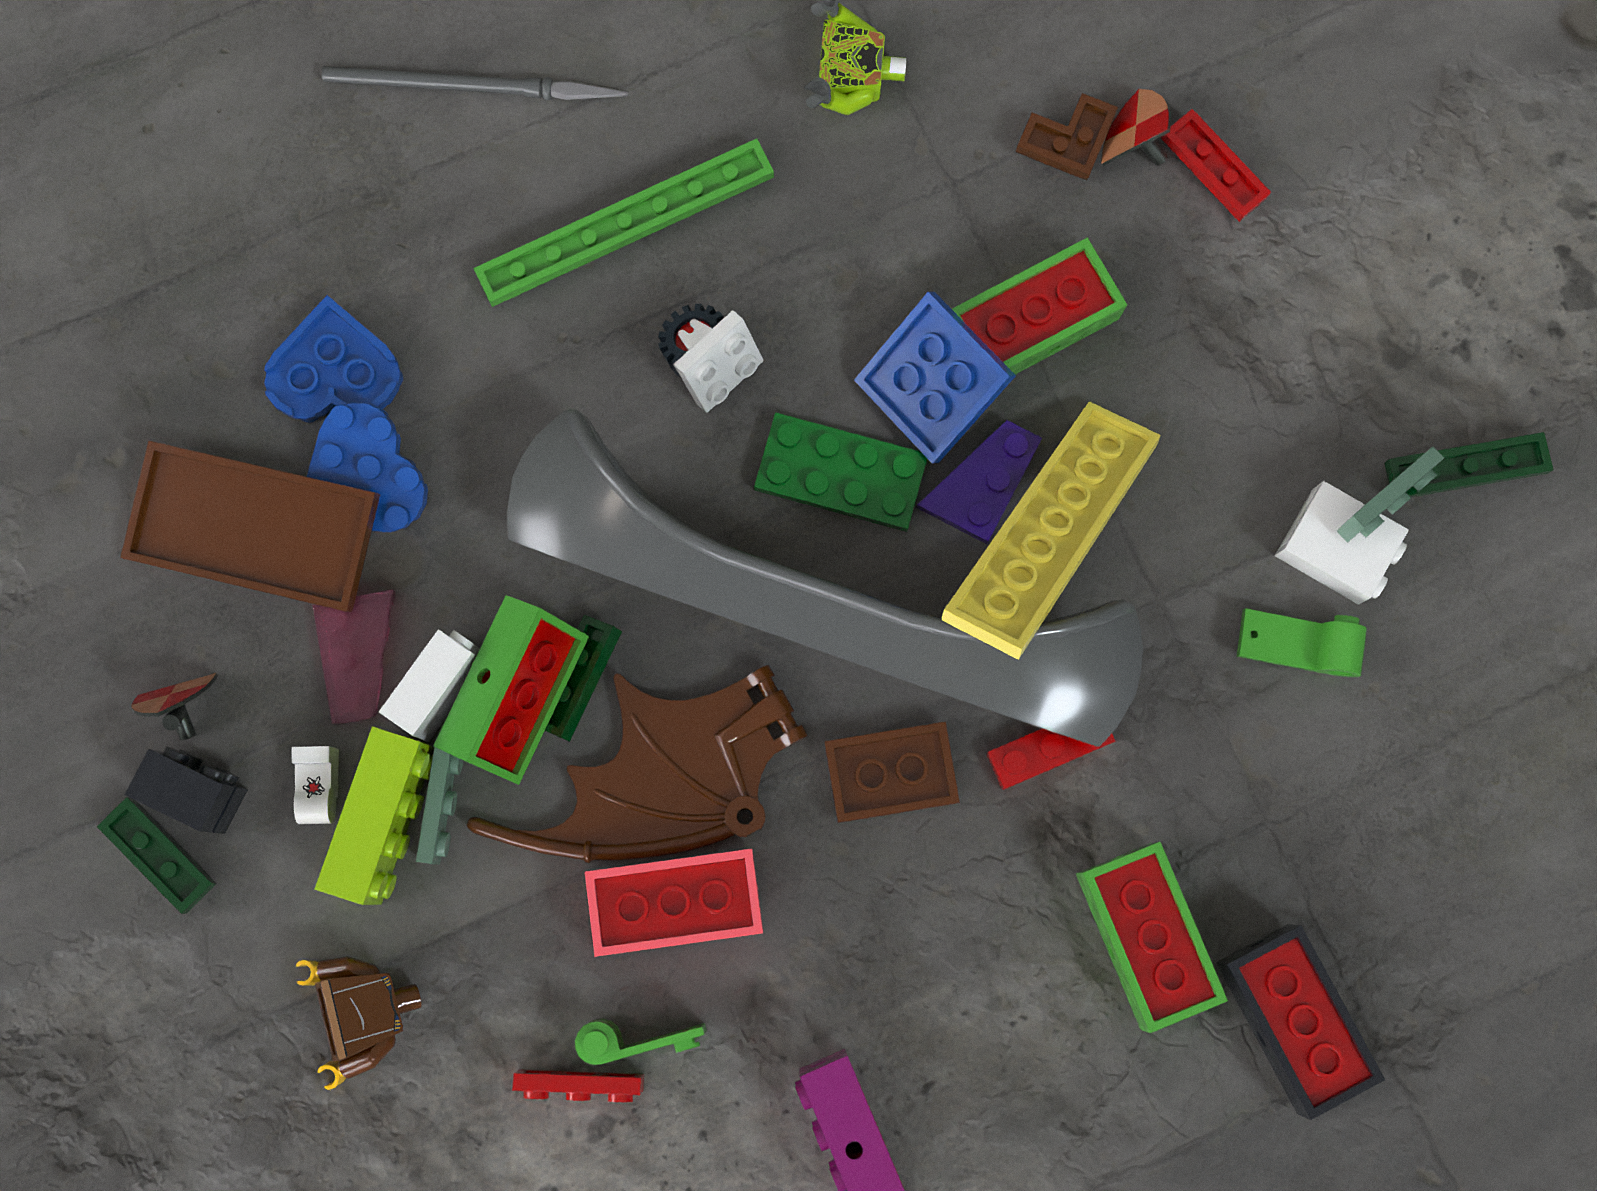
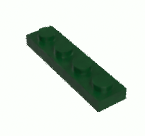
[1384,432,1554,497]

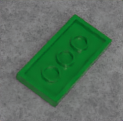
[754,412,927,532]

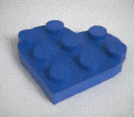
[264,295,403,423]
[307,402,428,532]

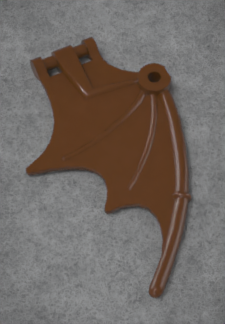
[467,665,808,863]

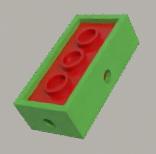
[952,237,1127,375]
[433,595,589,785]
[1075,842,1228,1033]

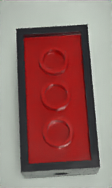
[1216,924,1385,1120]

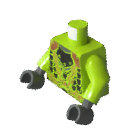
[804,0,906,115]

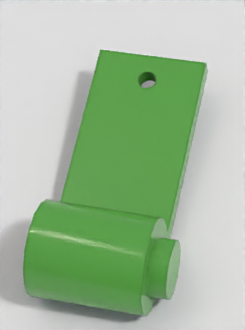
[1236,608,1367,677]
[575,1018,707,1065]

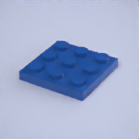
[854,292,1016,464]

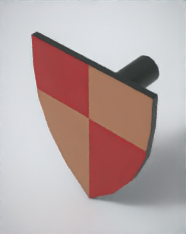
[1101,89,1171,166]
[131,673,218,740]

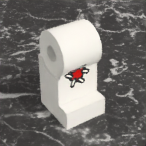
[292,746,339,824]

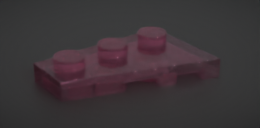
[313,589,396,725]

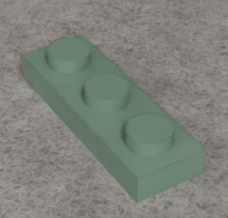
[1337,446,1444,543]
[416,738,463,865]

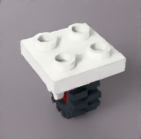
[658,304,764,413]

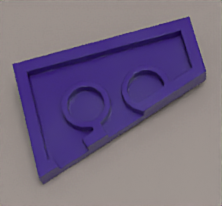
[916,420,1042,544]

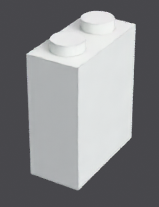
[1275,481,1409,605]
[379,629,480,742]

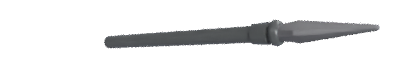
[322,66,628,100]

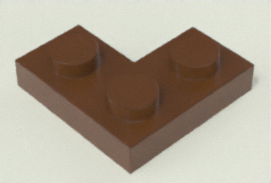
[1016,93,1118,181]

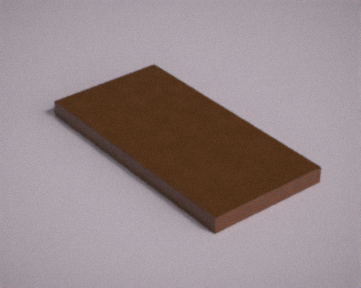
[120,441,380,612]

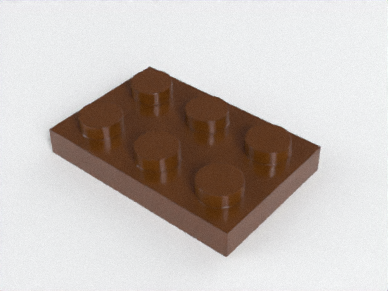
[824,722,960,823]

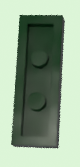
[545,615,622,742]
[97,797,217,914]

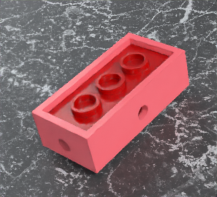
[585,849,764,957]

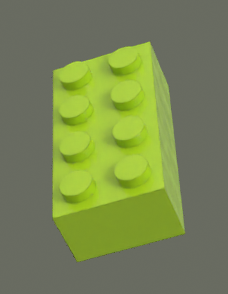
[314,726,434,905]

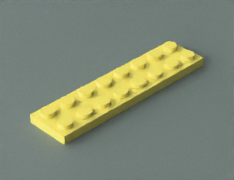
[942,401,1161,660]

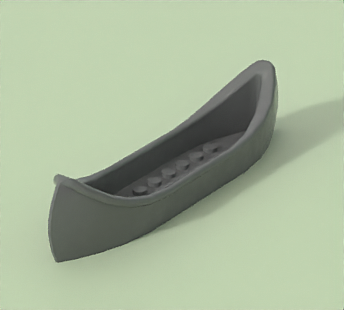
[507,409,1143,747]

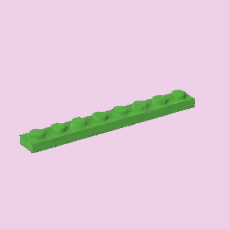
[473,138,774,307]

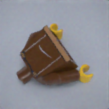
[296,956,421,1090]

